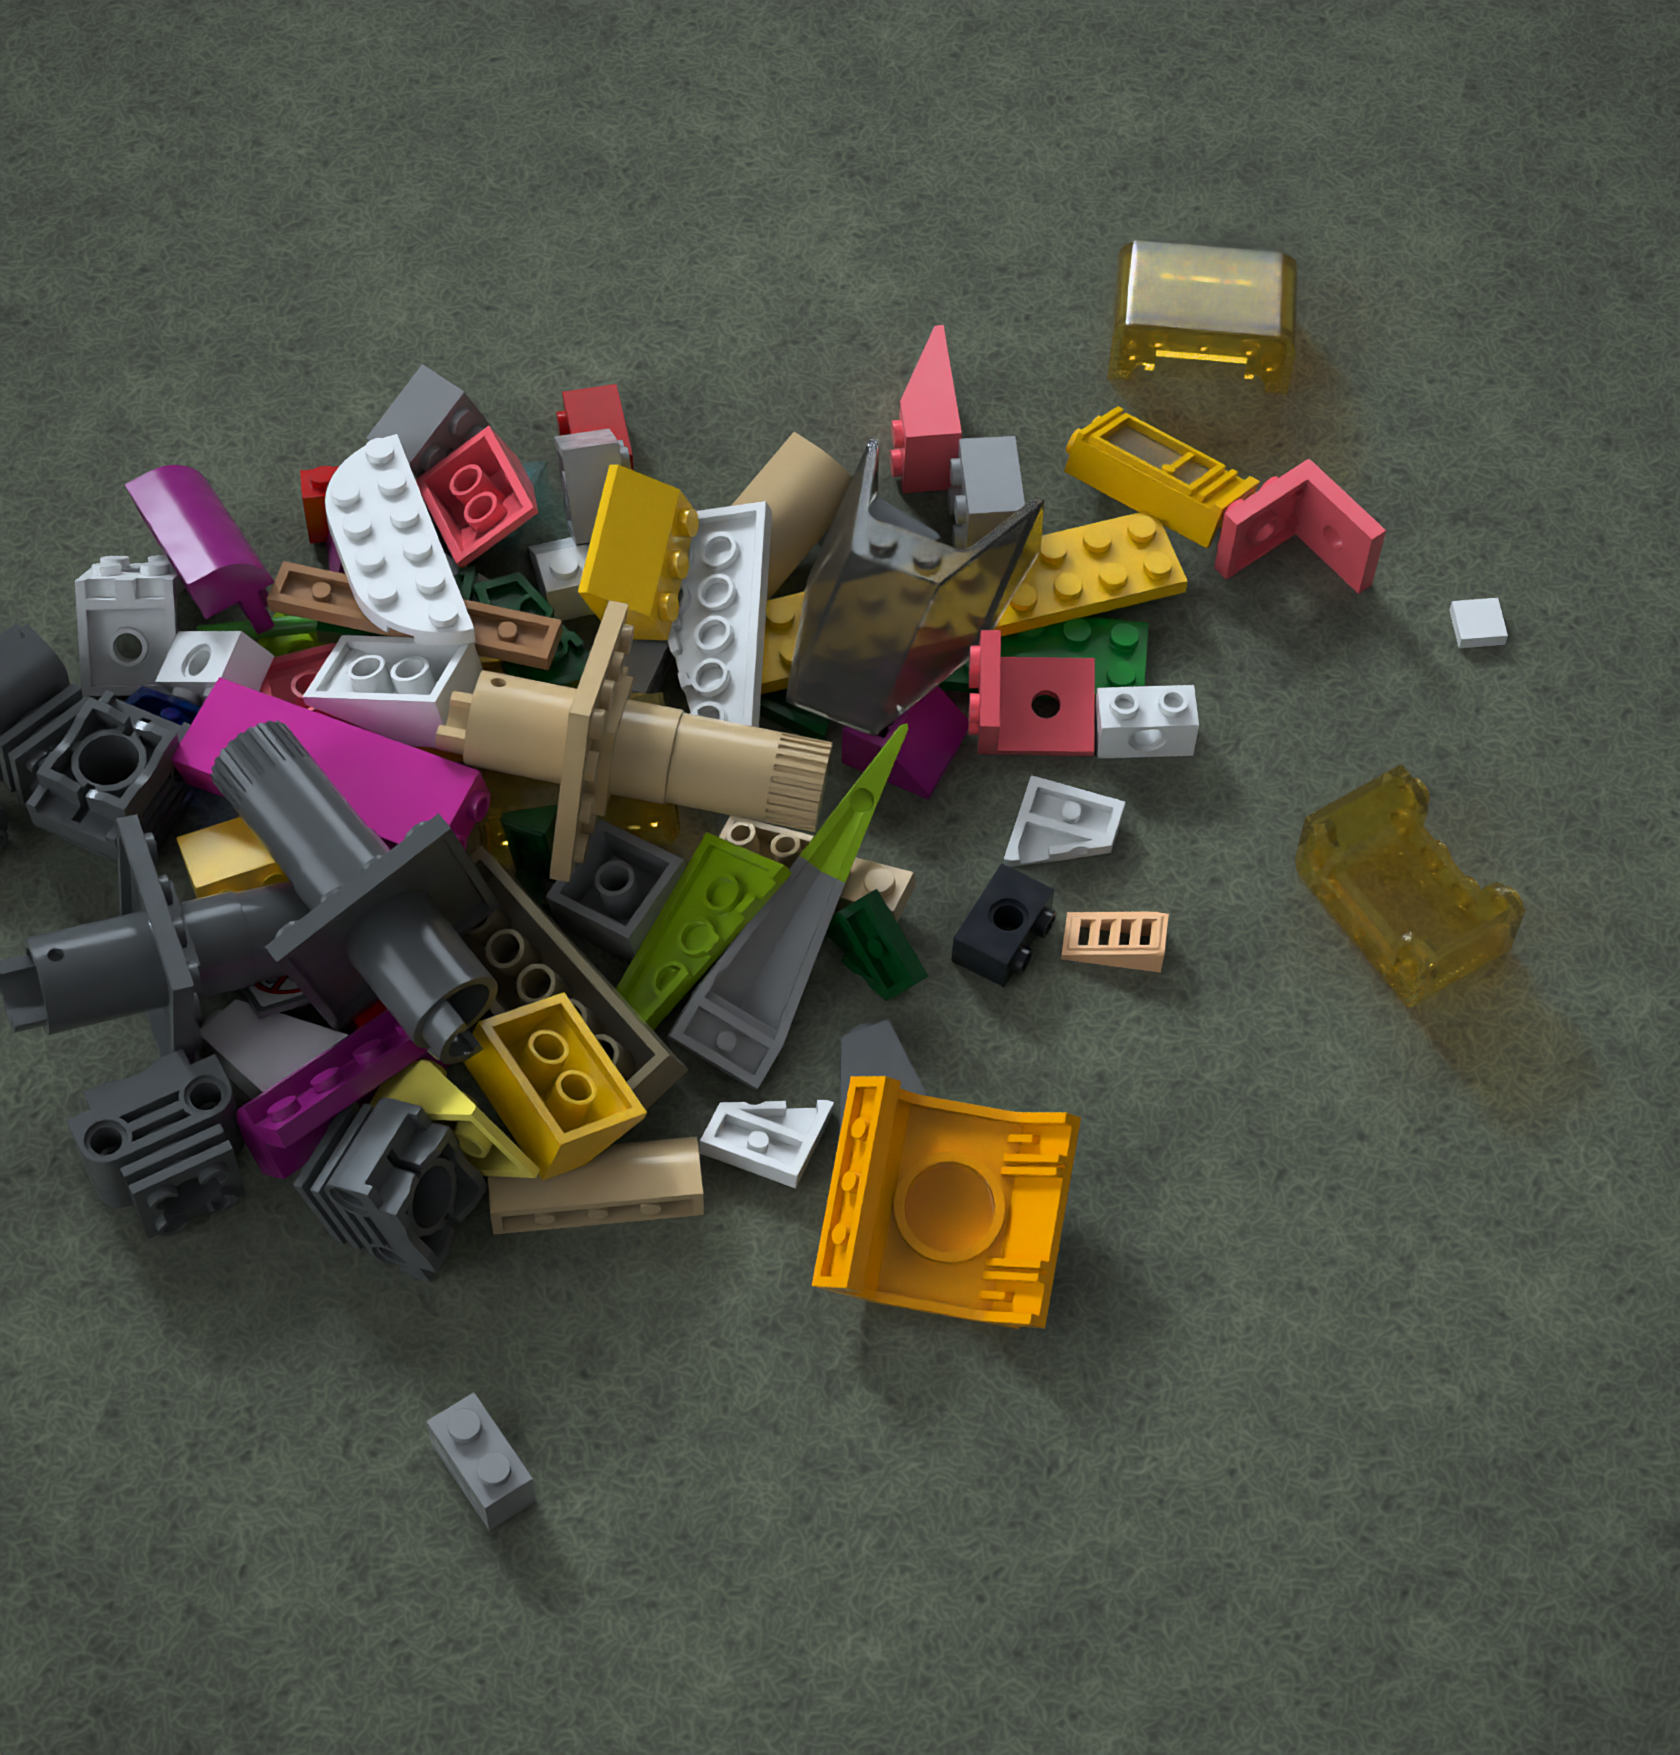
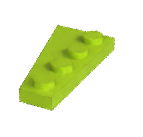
[616,832,792,1031]

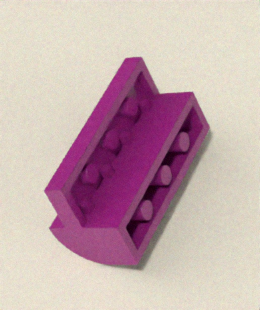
[124,465,275,635]
[236,1009,450,1179]

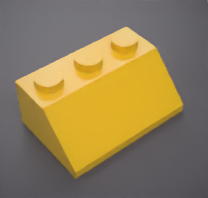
[578,465,699,640]
[176,817,289,899]
[463,992,647,1181]

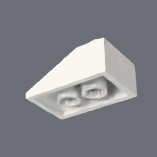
[303,635,483,748]

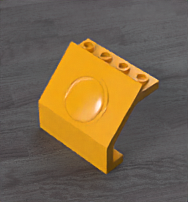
[812,1076,1081,1329]

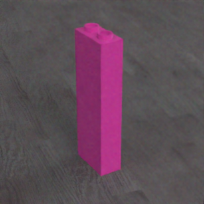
[171,677,491,850]

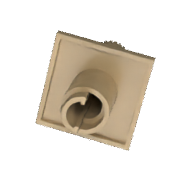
[435,600,833,882]

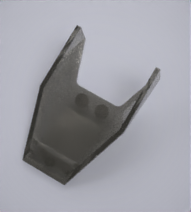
[786,438,1044,736]

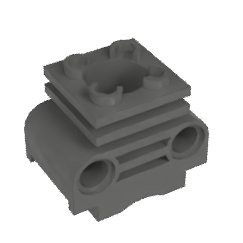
[0,623,89,806]
[26,690,194,863]
[66,1048,246,1239]
[293,1097,488,1282]

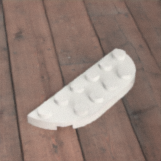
[325,434,476,646]

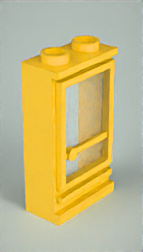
[1063,406,1260,549]

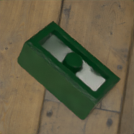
[500,805,558,883]

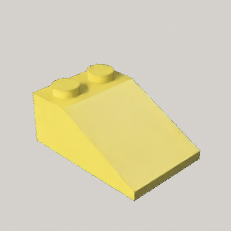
[369,1059,540,1178]

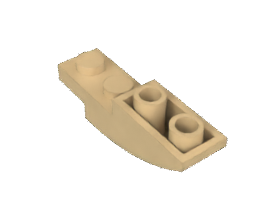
[719,815,917,922]

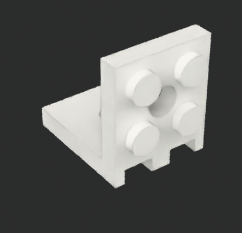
[75,555,185,696]

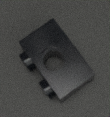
[951,863,1057,987]

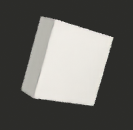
[1449,598,1508,648]

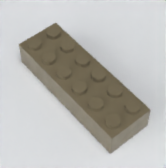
[461,845,688,1110]

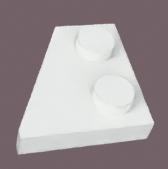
[1004,775,1126,867]
[699,1100,834,1189]

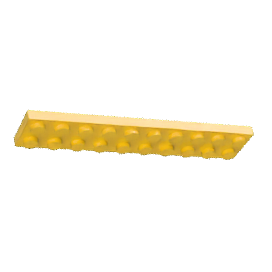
[761,511,1188,695]

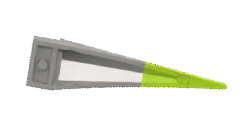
[667,723,908,1090]

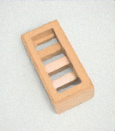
[1061,912,1169,973]

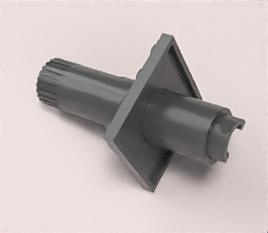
[211,721,501,1064]
[0,814,310,1065]

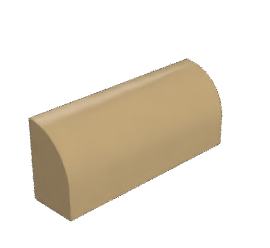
[731,432,861,600]
[488,1136,704,1234]

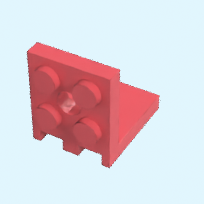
[1214,459,1386,594]
[968,630,1095,756]

